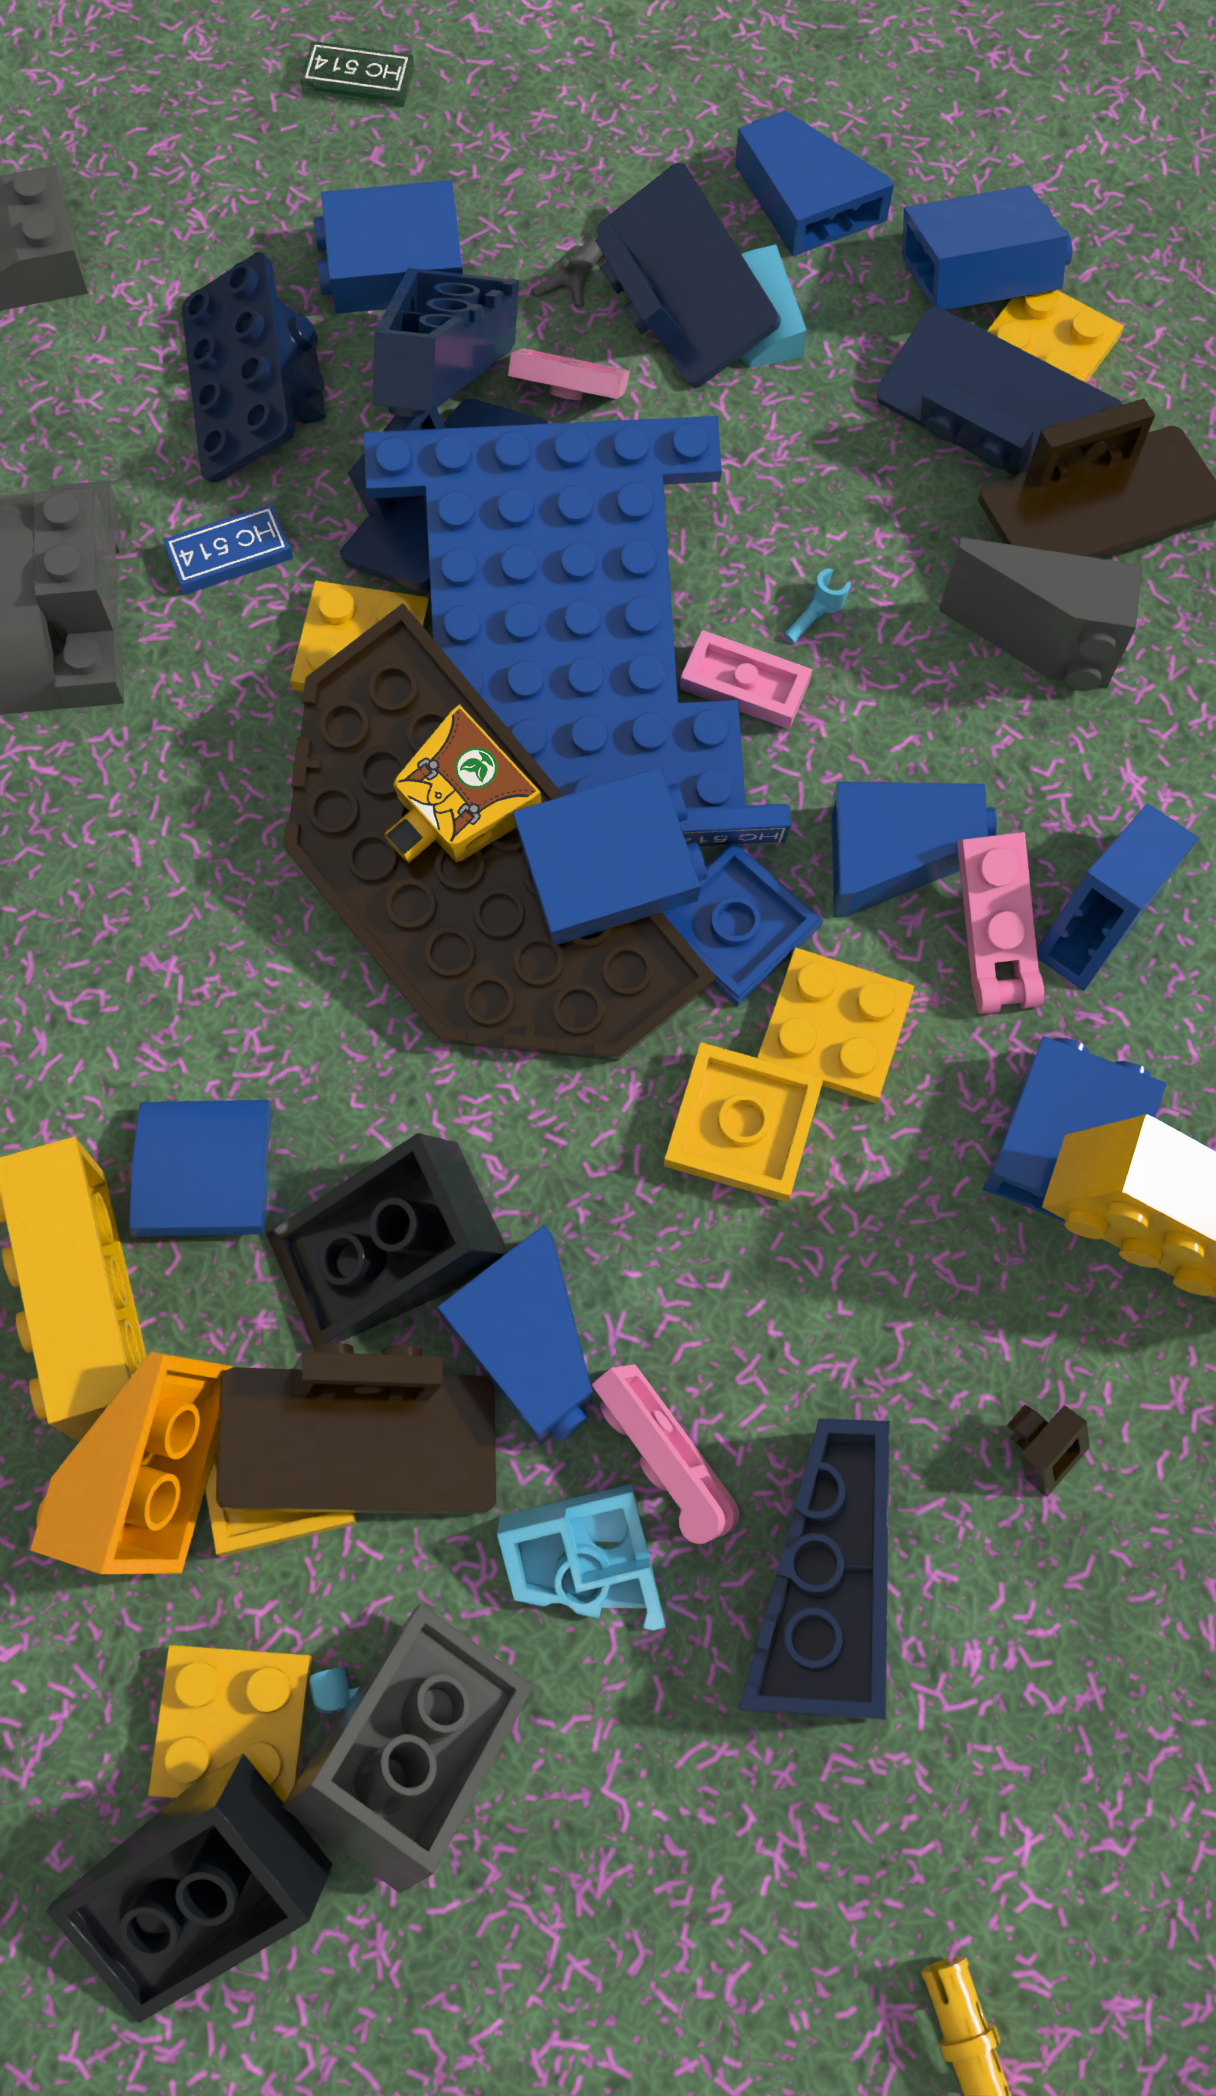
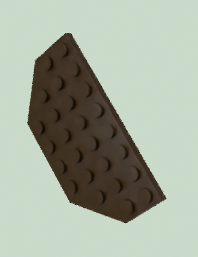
[283,603,717,1061]

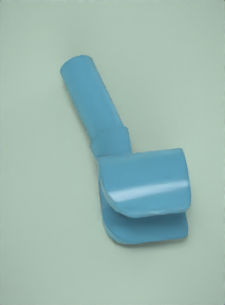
[783,568,851,644]
[309,1667,360,1714]

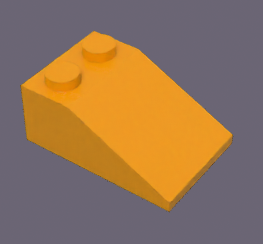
[30,1351,234,1574]

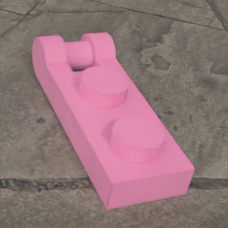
[957,832,1045,1015]
[591,1364,740,1544]

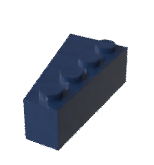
[373,268,519,417]
[738,1418,890,1720]

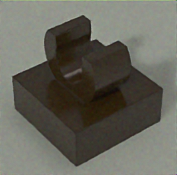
[1007,1405,1090,1497]

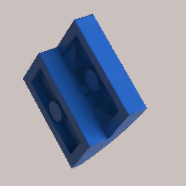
[129,1100,271,1237]

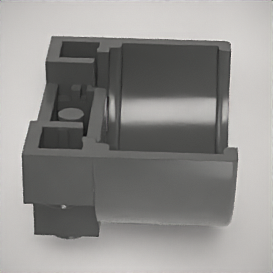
[0,481,124,715]

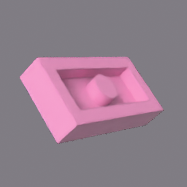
[508,348,630,400]
[679,630,813,730]

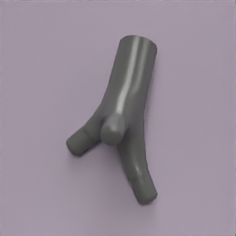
[532,236,603,307]

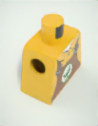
[384,704,542,863]

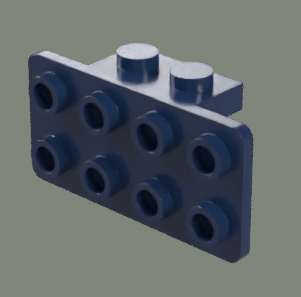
[595,163,781,388]
[182,252,326,482]
[877,306,1122,475]
[340,399,549,592]

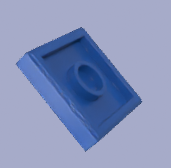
[662,841,823,1007]

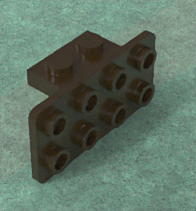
[978,398,1216,558]
[216,1343,496,1514]

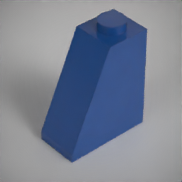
[735,111,894,257]
[831,782,997,917]
[1037,803,1199,991]
[437,1225,592,1445]

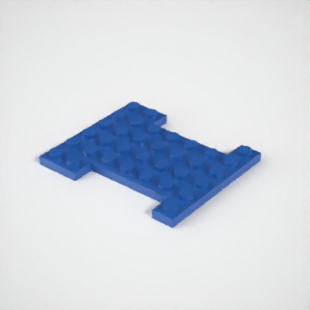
[364,416,746,808]

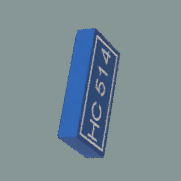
[163,504,293,595]
[679,803,791,847]

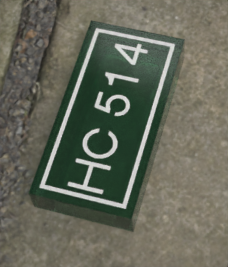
[300,41,414,107]

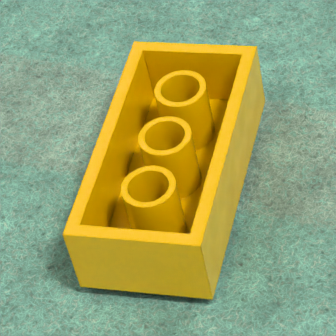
[1042,1114,1216,1299]
[0,1136,147,1443]

